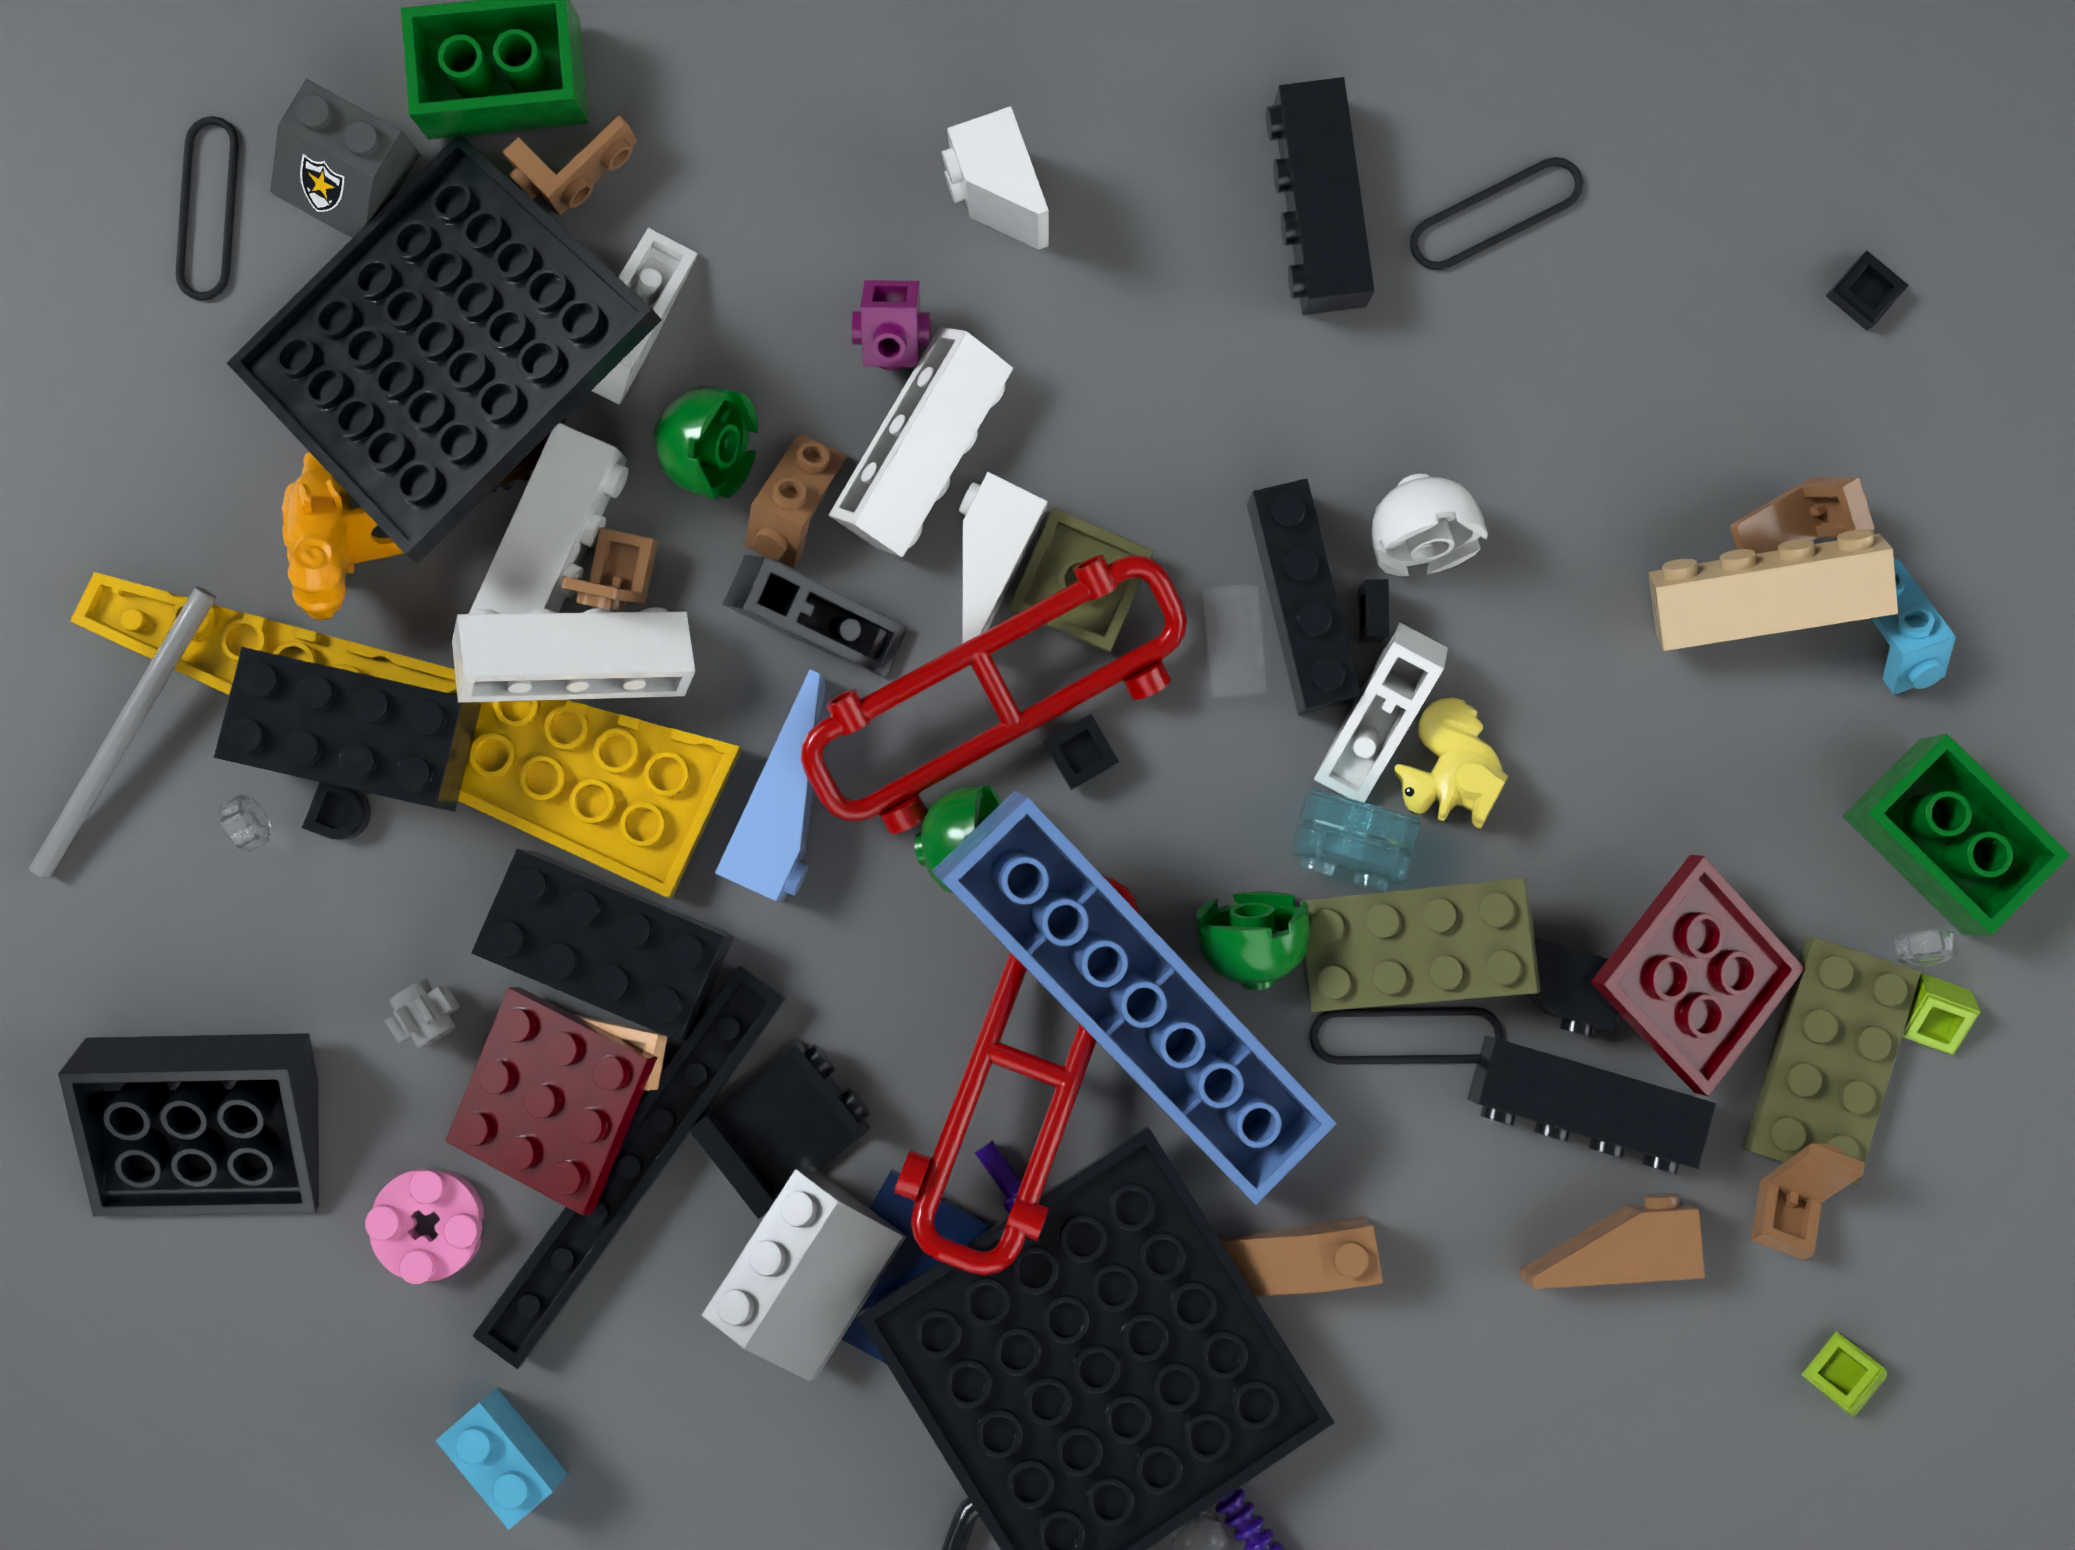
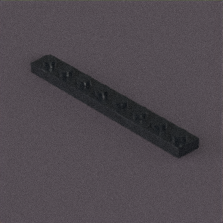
[472,966,787,1370]

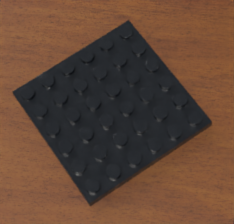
[227,133,662,564]
[857,1127,1335,1550]

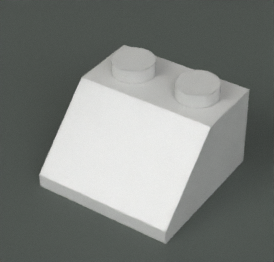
[941,106,1049,250]

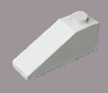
[592,227,698,405]
[959,472,1048,644]
[1314,622,1448,806]

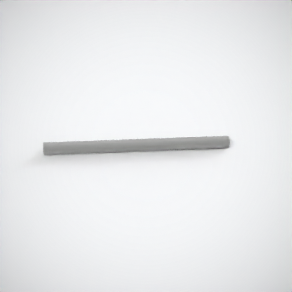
[29,586,217,879]

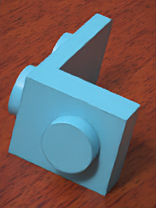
[1871,559,1956,695]

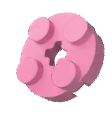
[365,1168,485,1284]

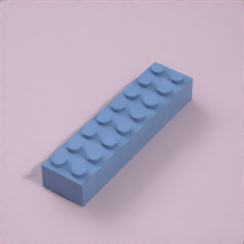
[932,790,1337,1205]

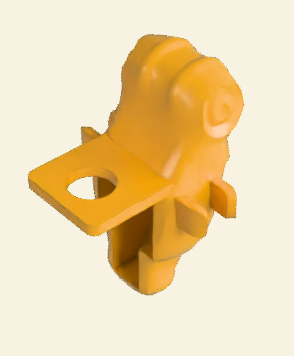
[282,452,404,620]

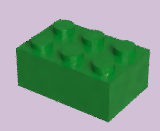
[400,0,589,140]
[1842,733,2071,935]

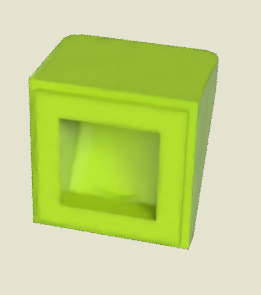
[1902,973,1981,1055]
[1801,1331,1888,1418]

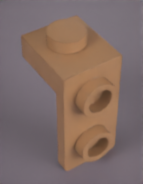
[503,116,637,216]
[745,434,846,569]
[1730,477,1875,554]
[561,527,659,612]
[1750,1144,1865,1261]

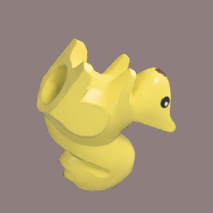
[1394,697,1509,829]

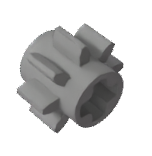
[384,979,461,1049]

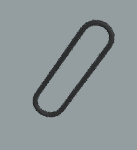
[175,116,239,300]
[1410,157,1583,270]
[1310,1007,1503,1065]

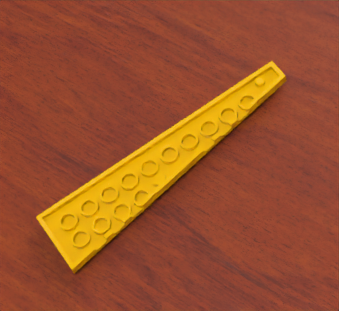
[70,572,743,898]

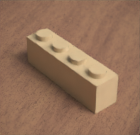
[1648,530,1898,651]

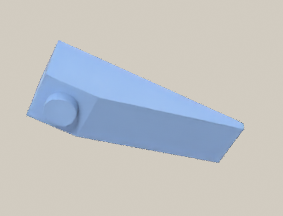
[715,669,826,902]

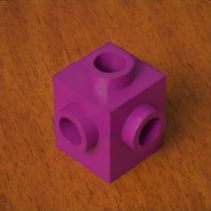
[852,280,931,371]

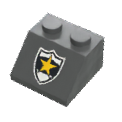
[270,78,421,238]

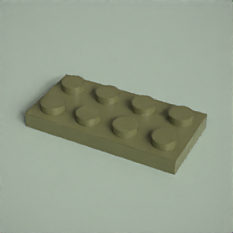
[1299,877,1541,1012]
[1743,937,1921,1186]

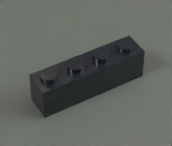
[1266,77,1375,315]
[1247,478,1361,715]
[1467,1035,1716,1174]

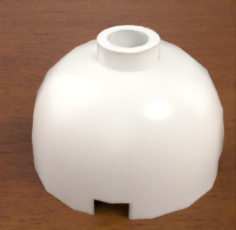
[1372,474,1488,576]

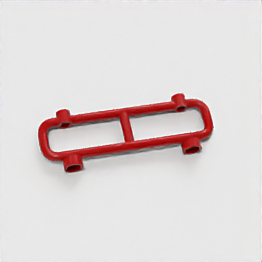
[800,555,1187,834]
[894,875,1139,1275]

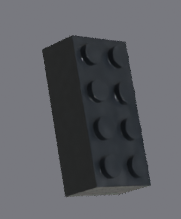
[214,647,481,812]
[471,849,734,1042]

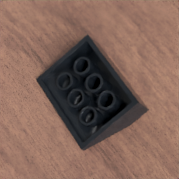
[58,1033,319,1217]

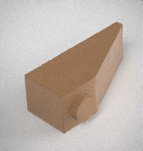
[1520,1193,1705,1289]
[1219,1216,1383,1296]

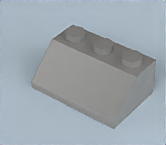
[702,1169,907,1382]

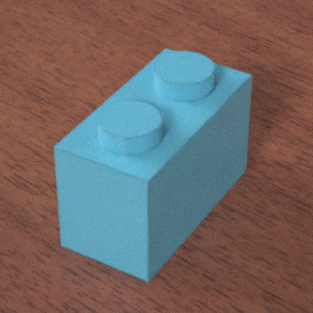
[435,1388,568,1530]

